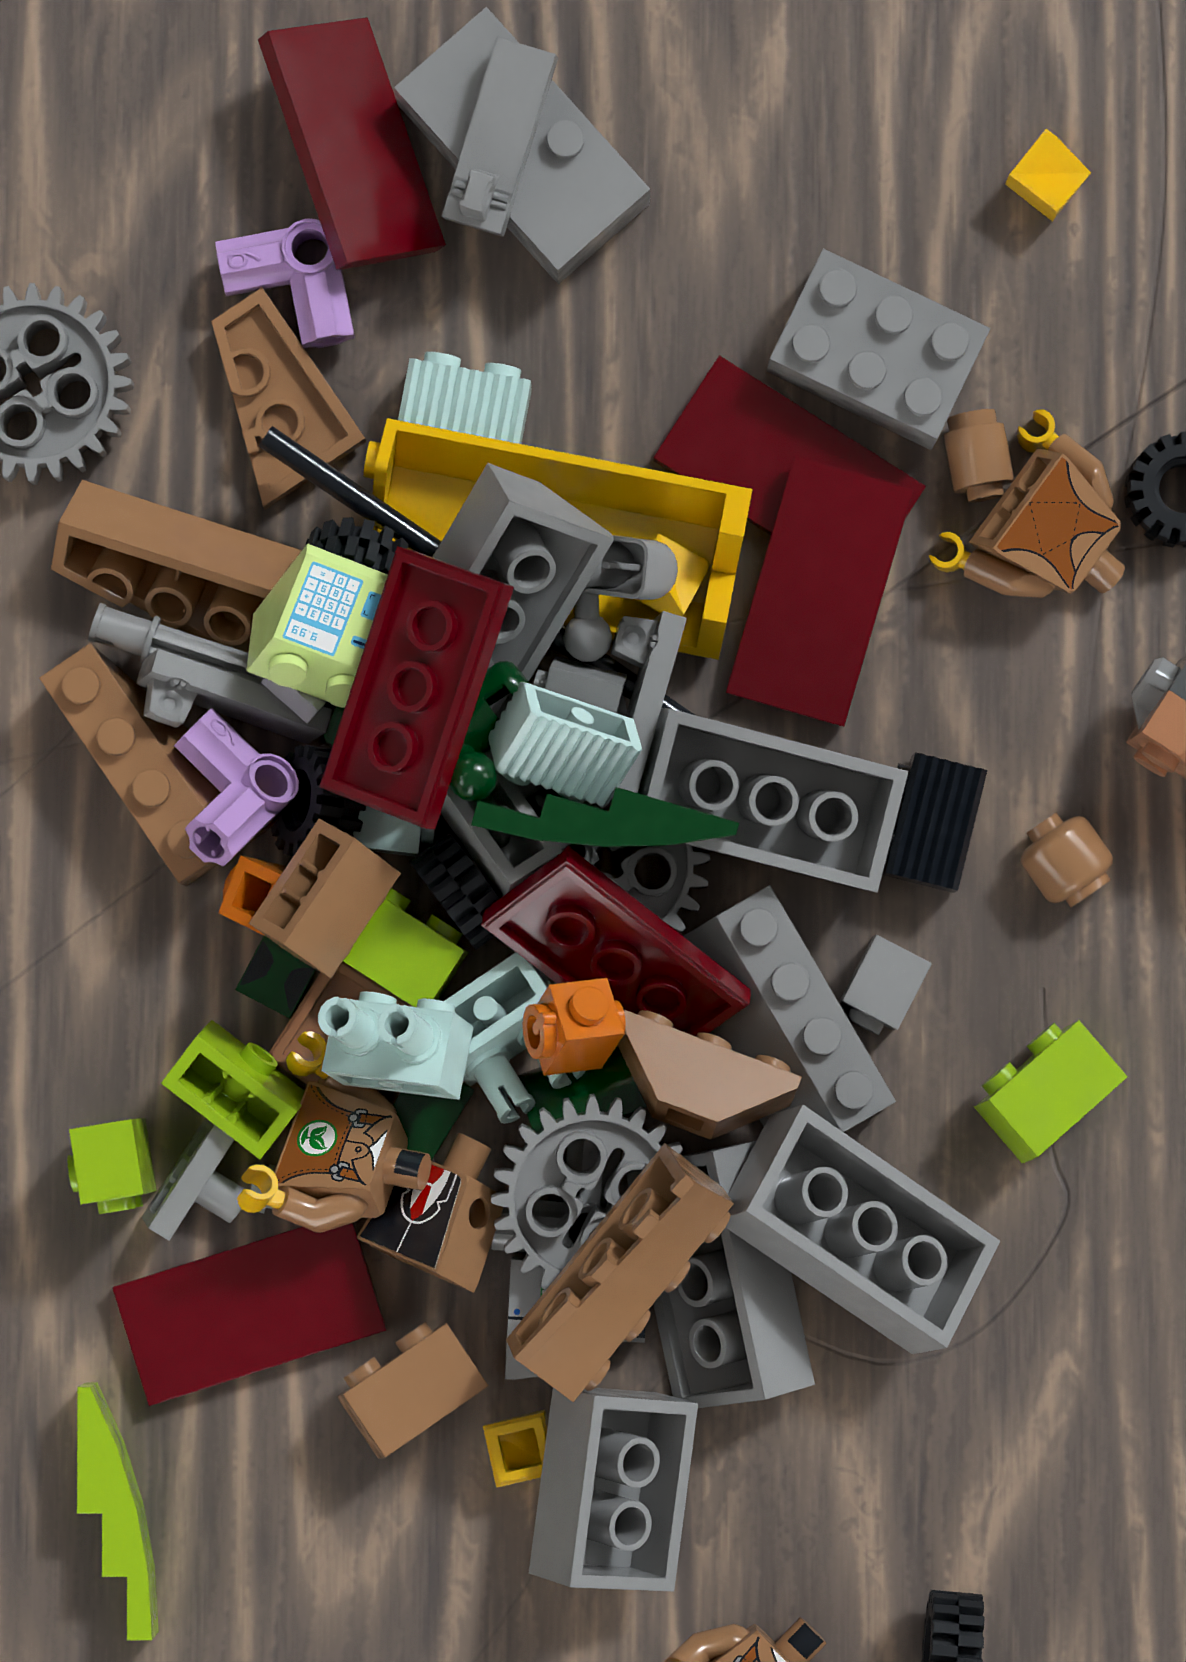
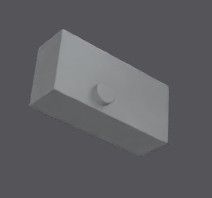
[394,7,650,285]
[637,708,908,893]
[725,1105,1000,1354]

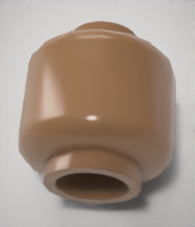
[1021,812,1113,907]

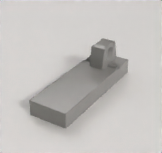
[442,37,558,237]
[611,611,687,799]
[136,648,332,744]

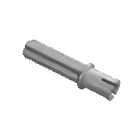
[88,603,264,685]

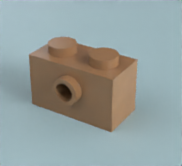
[248,819,401,978]
[337,1322,488,1459]

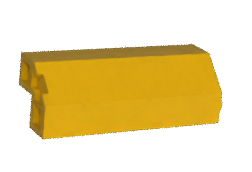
[363,418,753,660]

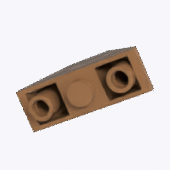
[618,1010,802,1140]

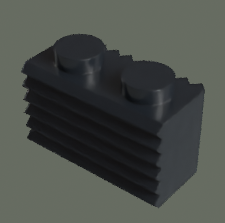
[882,752,988,893]

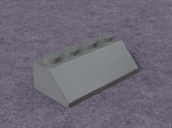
[433,463,614,719]
[683,885,896,1132]
[626,1141,815,1408]

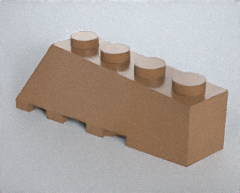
[51,480,302,653]
[39,643,276,886]
[506,1143,734,1402]

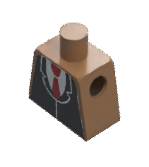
[357,1133,503,1293]

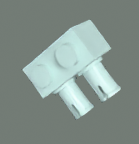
[444,953,585,1124]
[318,991,473,1100]

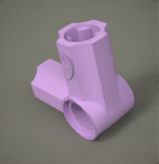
[215,219,355,348]
[174,708,299,867]

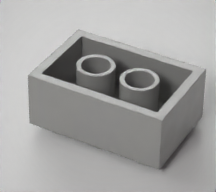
[766,248,991,450]
[529,1388,698,1592]

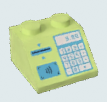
[246,544,388,708]

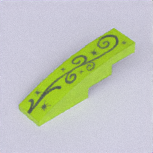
[77,1382,159,1641]

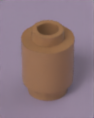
[943,409,1014,503]

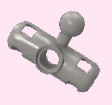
[563,535,678,662]

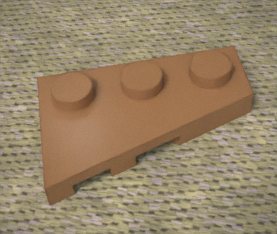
[211,287,366,510]

